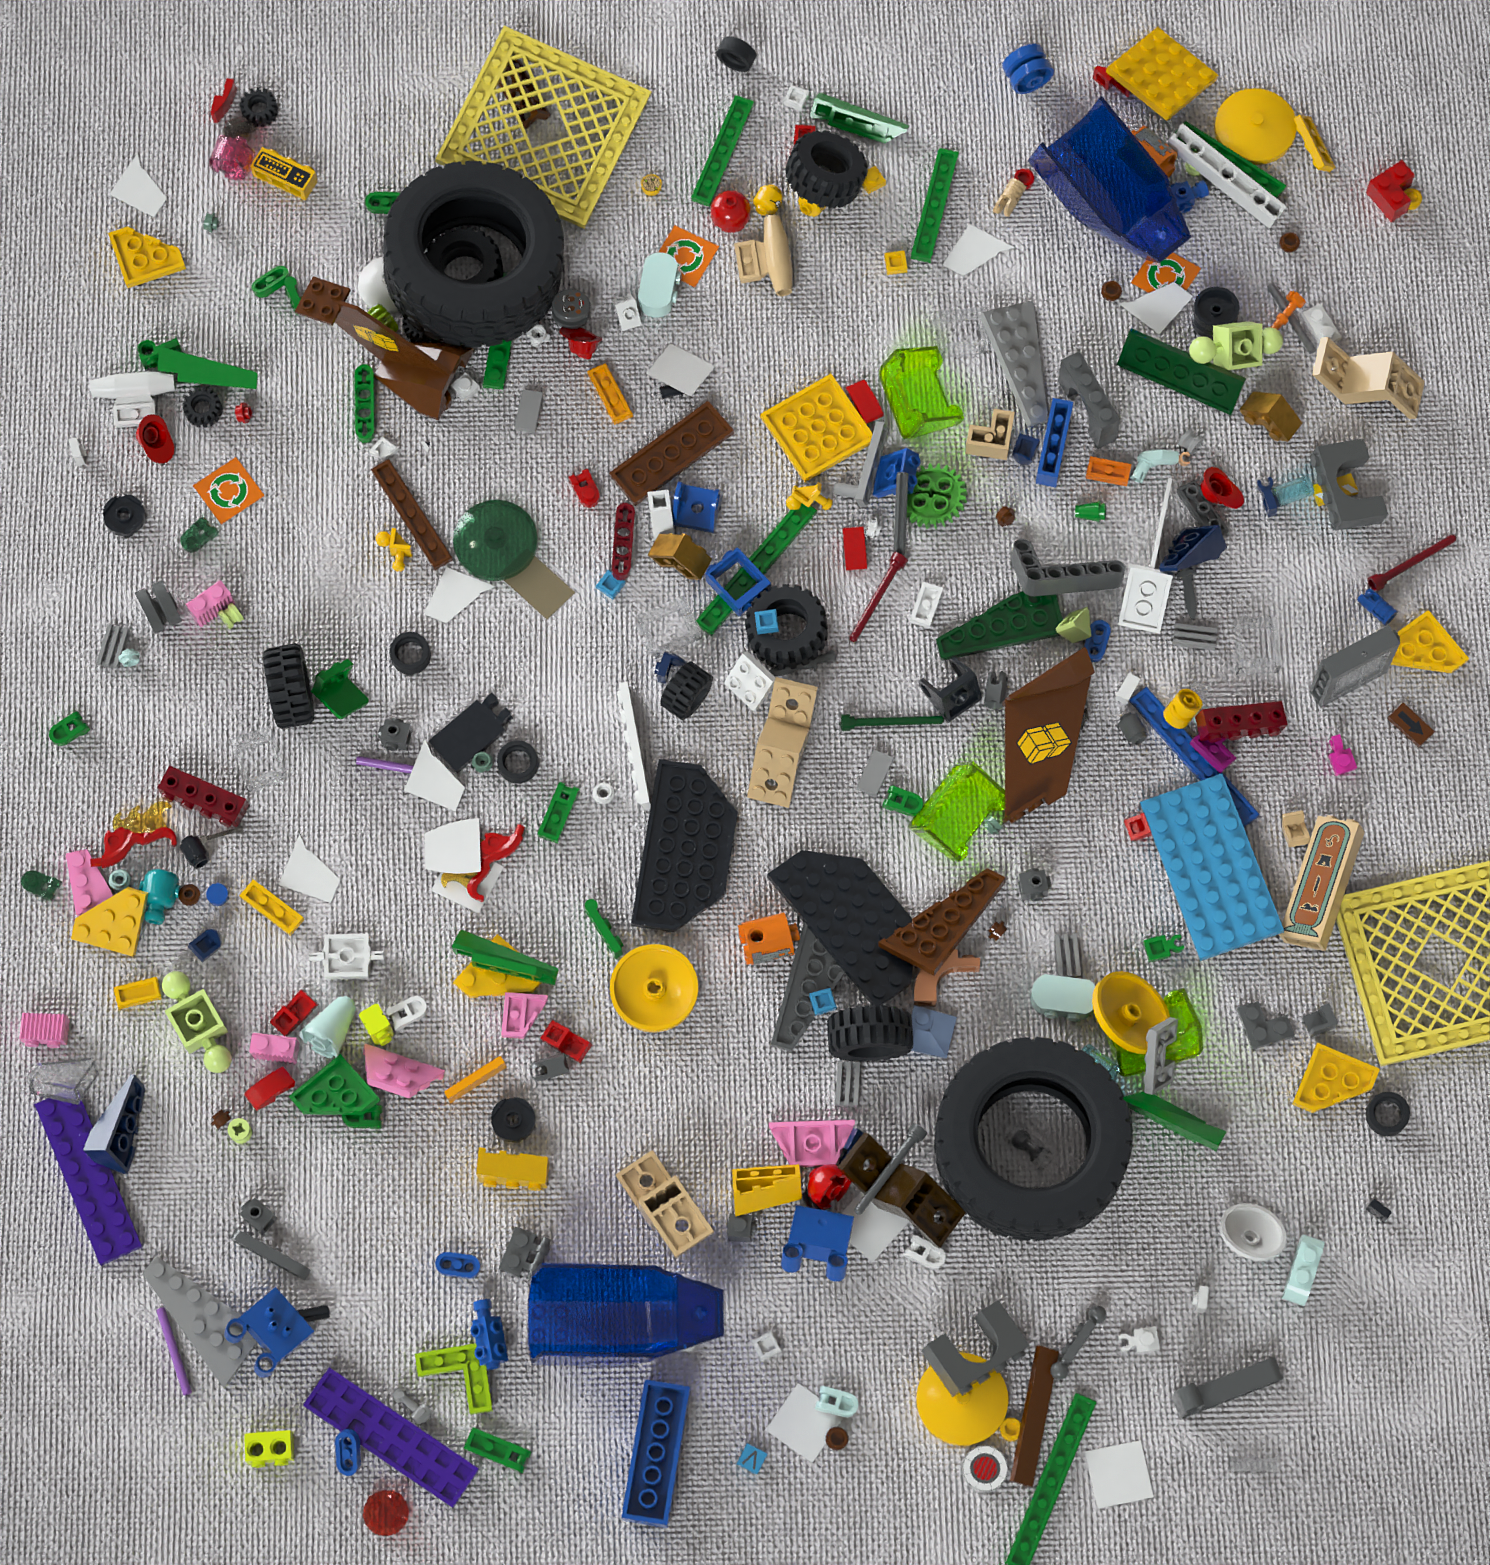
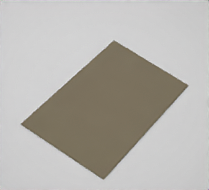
[498,549,575,619]

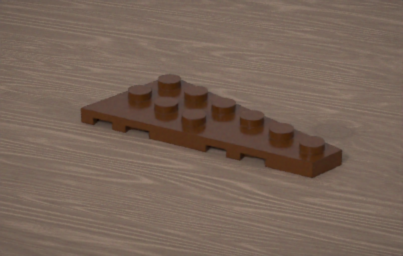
[878,868,1006,976]

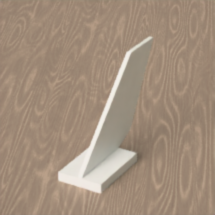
[1118,478,1173,634]

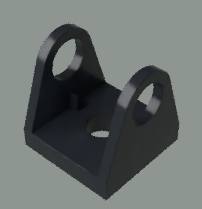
[918,657,982,723]

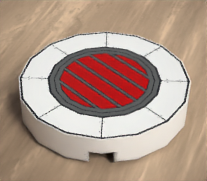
[962,1445,1008,1493]

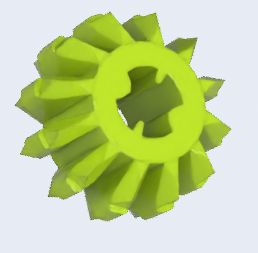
[367,304,399,332]

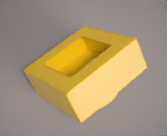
[862,166,886,194]
[884,250,907,275]

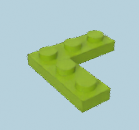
[415,1343,493,1415]

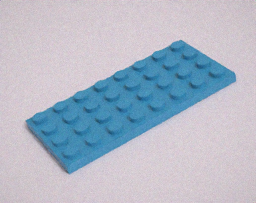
[1140,774,1284,961]

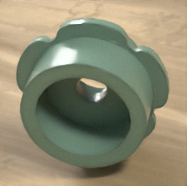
[204,212,219,233]
[472,752,493,773]
[983,815,1003,834]

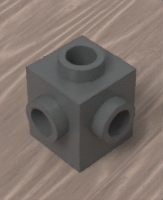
[378,718,412,751]
[1018,868,1052,901]

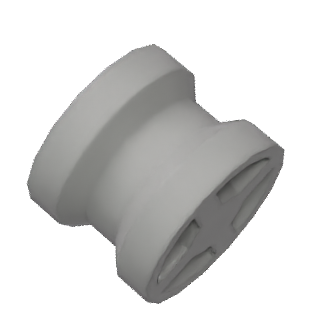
[1178,429,1204,455]

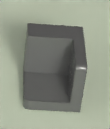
[1302,1003,1338,1038]

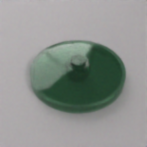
[453,500,538,581]

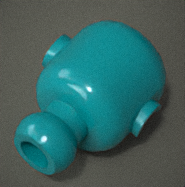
[139,869,181,925]

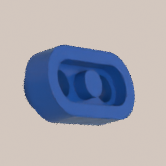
[1084,620,1111,662]
[435,1252,481,1279]
[335,1429,361,1476]

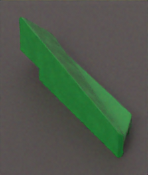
[810,93,909,143]
[157,347,258,389]

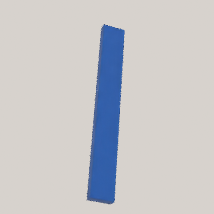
[1129,686,1260,828]

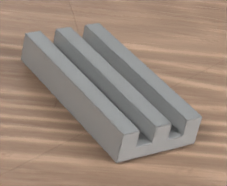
[1172,623,1218,651]
[96,624,130,669]
[1054,933,1081,978]
[835,1061,860,1107]

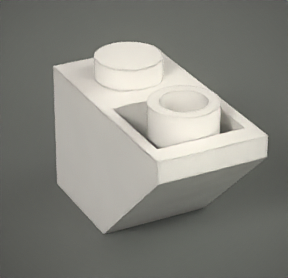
[647,490,674,541]

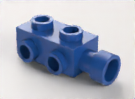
[1147,180,1209,220]
[471,1299,509,1370]

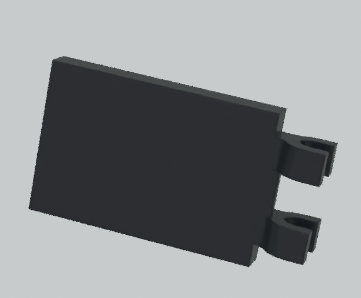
[428,692,513,774]

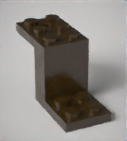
[838,1132,966,1248]

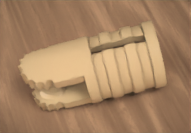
[993,179,1026,217]

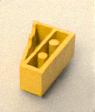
[476,1147,550,1191]
[732,1164,802,1216]

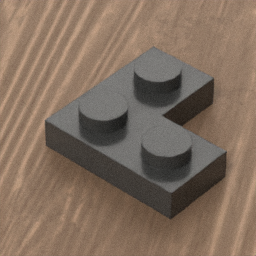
[1237,1001,1295,1051]

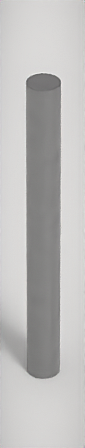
[1267,283,1317,354]

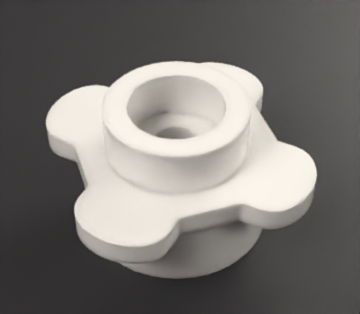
[526,324,550,347]

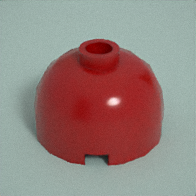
[710,190,751,233]
[807,1164,851,1210]

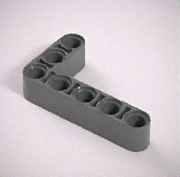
[1011,539,1126,596]
[1171,1357,1284,1419]

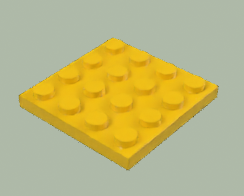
[1106,27,1219,121]
[760,374,873,483]

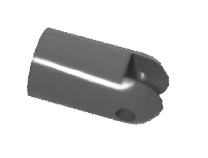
[984,671,1008,709]
[529,1053,570,1081]

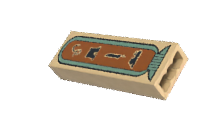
[1278,815,1365,951]

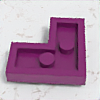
[1189,734,1237,774]

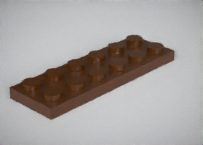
[609,401,734,506]

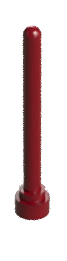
[1367,534,1457,592]
[849,552,908,642]

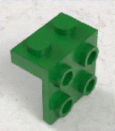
[311,658,369,719]

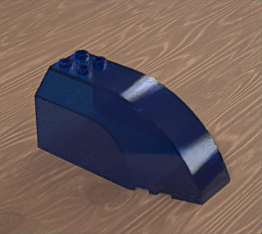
[1028,96,1192,263]
[527,1263,724,1366]

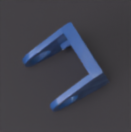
[673,481,723,533]

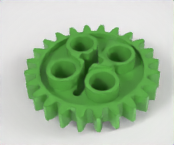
[907,463,968,529]

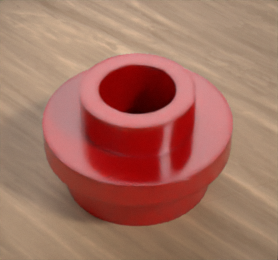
[235,402,252,424]

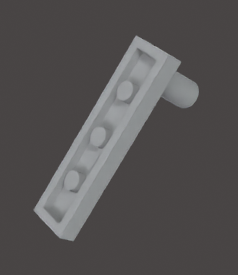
[834,421,888,507]

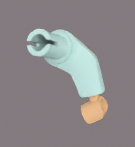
[1130,449,1190,483]

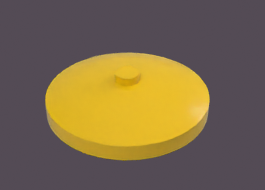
[1214,88,1297,165]
[610,944,698,1032]
[1092,971,1170,1054]
[916,1353,1008,1446]

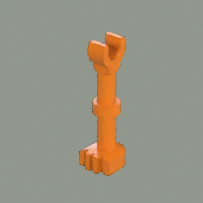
[1271,291,1306,330]

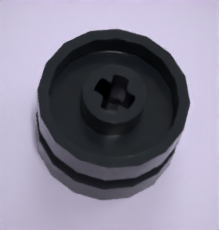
[1191,286,1240,340]

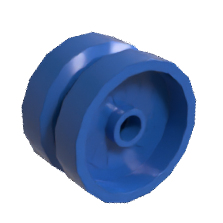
[1002,43,1054,94]

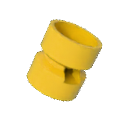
[1163,689,1203,729]

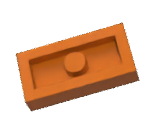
[1086,456,1131,486]

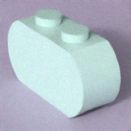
[638,252,681,317]
[1031,974,1095,1021]
[1282,1234,1325,1306]

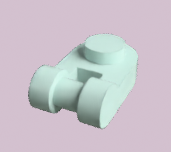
[815,1386,858,1417]

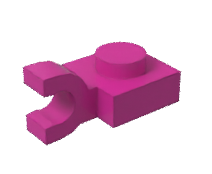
[1328,734,1357,776]

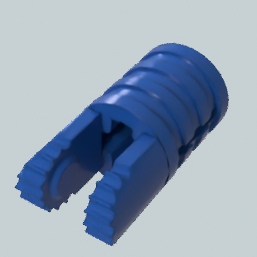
[1357,588,1398,626]

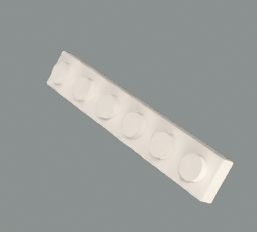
[617,682,651,810]

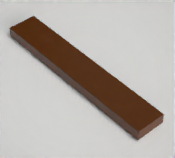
[371,459,453,570]
[1010,1345,1059,1487]

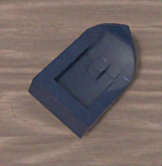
[1012,433,1040,465]
[654,651,687,684]
[188,929,222,963]

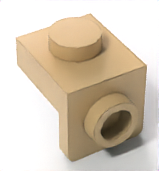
[1282,810,1310,847]

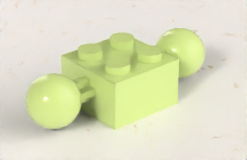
[1189,321,1283,370]
[162,971,232,1073]

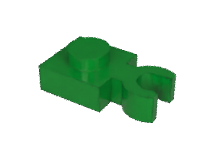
[1143,934,1184,963]

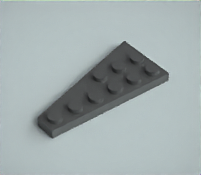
[770,922,845,1052]

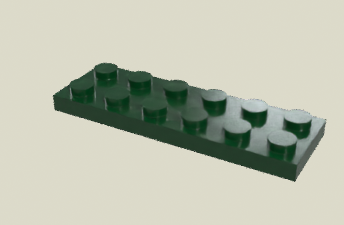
[1117,328,1247,415]

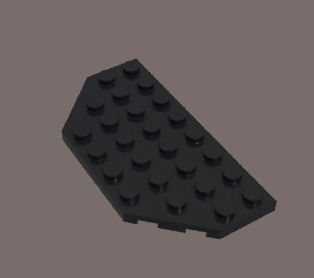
[631,759,738,932]
[767,850,913,1006]

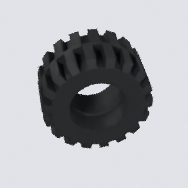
[660,661,713,720]

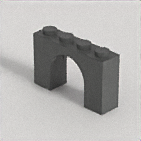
[1058,351,1120,449]
[1310,439,1389,531]
[921,1300,1030,1397]

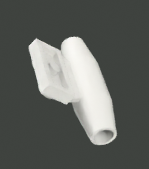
[90,371,176,428]

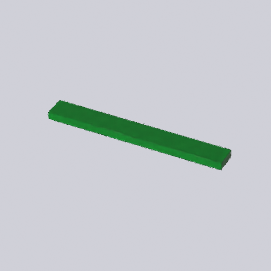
[695,504,817,637]
[1005,1393,1097,1565]

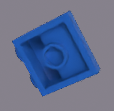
[872,448,921,498]

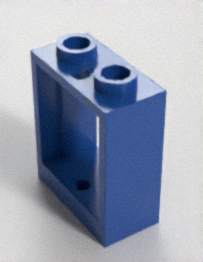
[705,547,771,617]

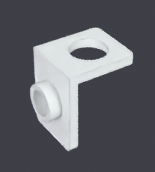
[612,294,642,331]

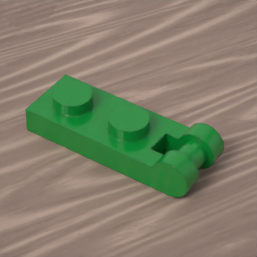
[537,782,580,844]
[585,899,624,959]
[463,1427,532,1474]

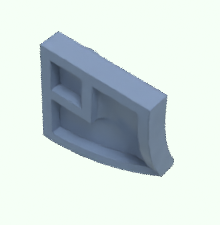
[911,1005,957,1059]

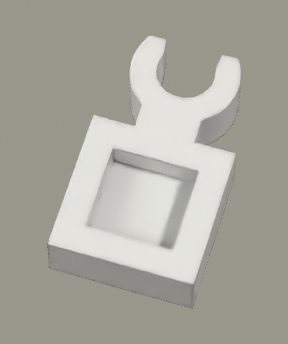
[1118,1327,1160,1354]

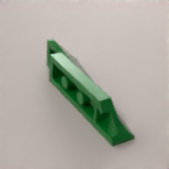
[452,930,559,986]
[1123,1091,1227,1152]

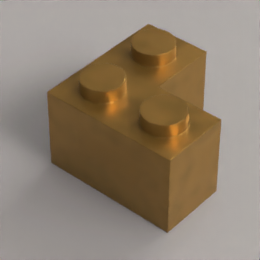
[1239,391,1302,442]
[648,533,712,580]

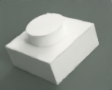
[450,373,480,402]
[69,437,87,466]
[1192,1286,1209,1313]

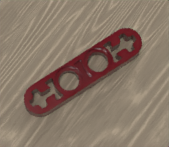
[611,503,635,580]

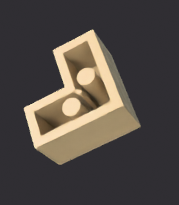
[965,409,1015,460]

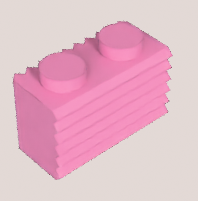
[185,580,235,627]
[19,1013,70,1048]
[249,1033,300,1065]

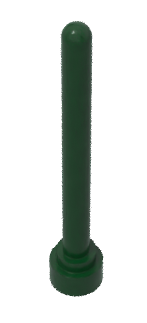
[841,714,945,731]

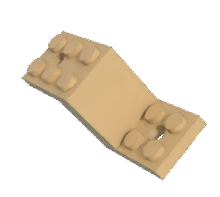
[1312,337,1425,419]
[747,677,818,808]
[615,1150,714,1258]

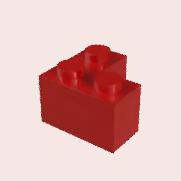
[1366,160,1415,222]

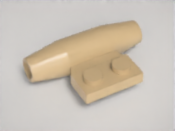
[734,215,793,296]

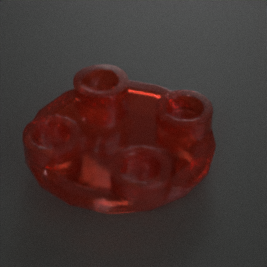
[363,1490,409,1536]

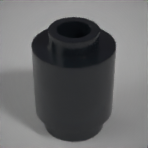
[180,835,210,869]

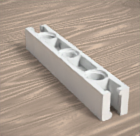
[1167,123,1287,229]

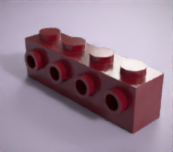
[1195,701,1288,743]
[157,765,250,828]

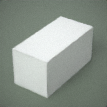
[1115,673,1141,705]

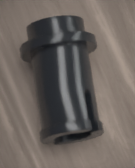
[660,385,685,399]

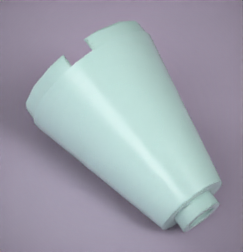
[300,996,356,1059]

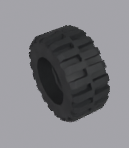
[785,130,868,209]
[425,227,504,284]
[745,584,828,670]
[263,643,315,729]
[827,1005,914,1062]

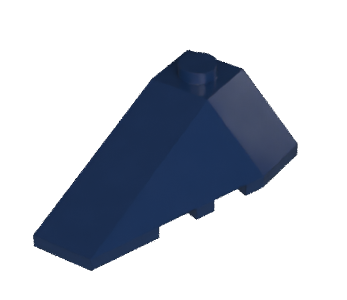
[1159,525,1227,572]
[83,1074,145,1174]

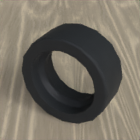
[716,36,757,72]
[389,632,431,675]
[497,740,539,784]
[1365,1092,1410,1136]

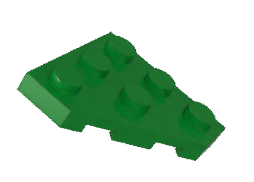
[288,1054,381,1115]

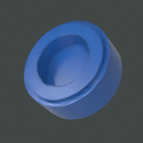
[206,883,229,906]

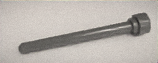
[854,1123,927,1215]

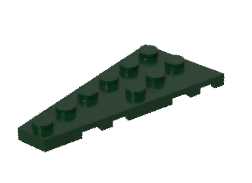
[936,591,1063,661]

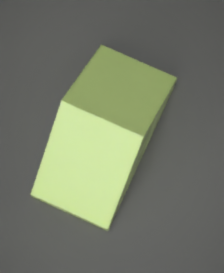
[1055,607,1091,643]

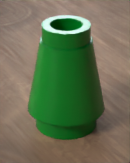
[1075,501,1106,522]

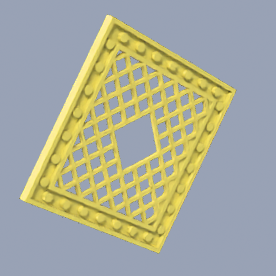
[435,26,651,229]
[1336,861,1490,1067]

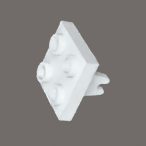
[724,651,776,711]

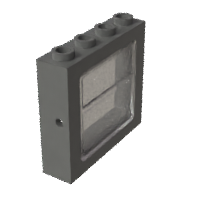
[1309,625,1400,708]

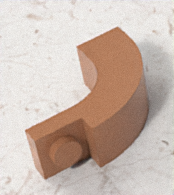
[914,949,980,1007]

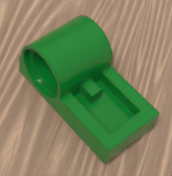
[138,338,183,370]

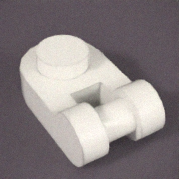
[386,996,427,1031]
[903,1235,946,1270]

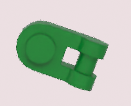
[284,276,302,316]
[49,711,90,746]
[882,786,923,816]
[341,1105,383,1129]

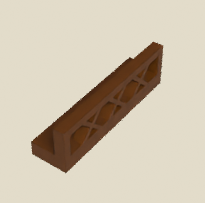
[498,54,551,129]

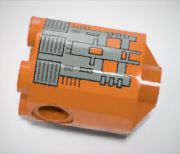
[1117,125,1178,185]
[738,912,800,965]

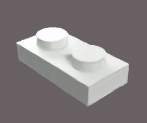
[1302,304,1341,344]
[910,582,943,629]

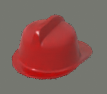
[559,327,602,360]
[136,414,174,464]
[1200,467,1244,509]

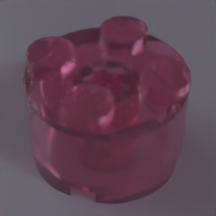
[208,135,255,180]

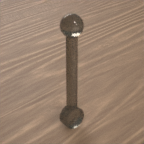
[199,825,243,843]

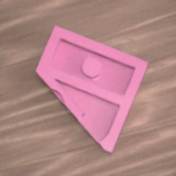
[501,992,548,1039]

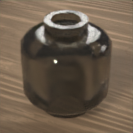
[222,116,254,146]

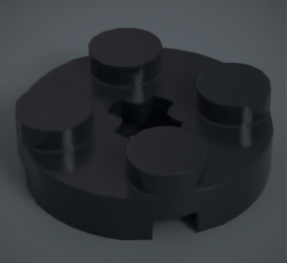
[103,494,146,537]
[491,1097,536,1143]

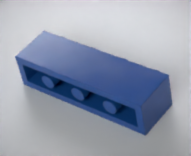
[1035,398,1073,488]

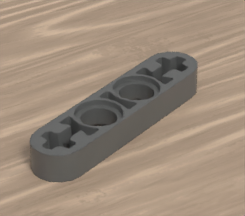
[230,1229,311,1280]

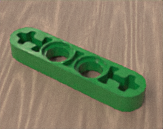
[355,364,375,443]

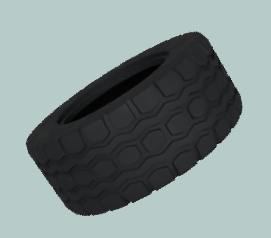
[383,161,564,348]
[934,1037,1133,1241]

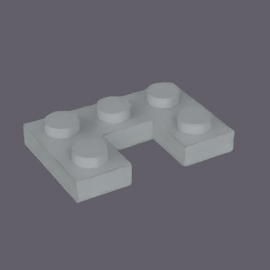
[1143,1017,1178,1095]

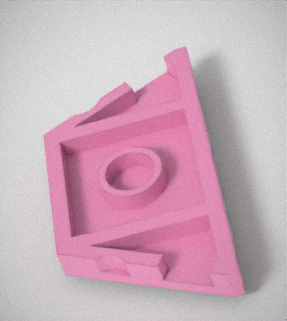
[363,1044,445,1098]
[769,1120,855,1167]

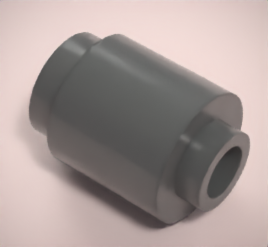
[1118,712,1148,746]

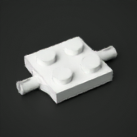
[309,934,385,979]

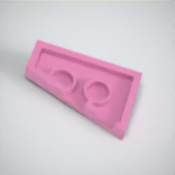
[66,849,114,917]

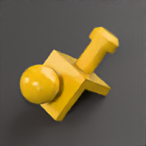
[786,482,833,510]
[376,528,413,572]

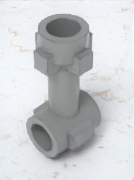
[392,1385,432,1425]

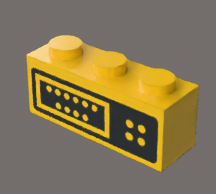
[250,147,318,201]

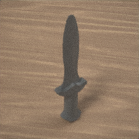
[1176,567,1197,620]
[769,649,836,676]

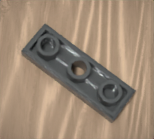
[1176,479,1229,535]

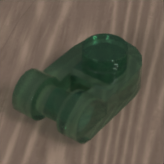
[180,517,219,553]
[21,870,62,902]

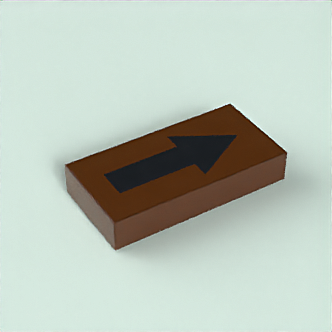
[1387,702,1435,748]

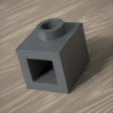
[240,1197,278,1236]
[727,1213,756,1243]

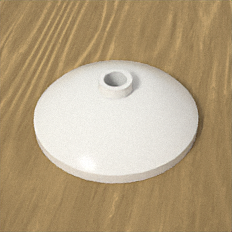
[358,257,399,313]
[1220,1203,1287,1261]

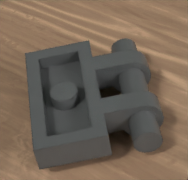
[499,1226,551,1282]

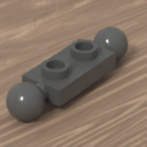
[1051,1305,1107,1380]

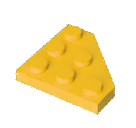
[108,226,186,289]
[1390,610,1469,673]
[71,887,149,957]
[453,934,541,998]
[1292,1043,1380,1113]

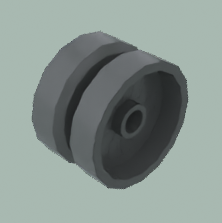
[135,580,182,634]

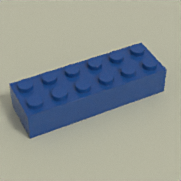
[621,1379,691,1528]

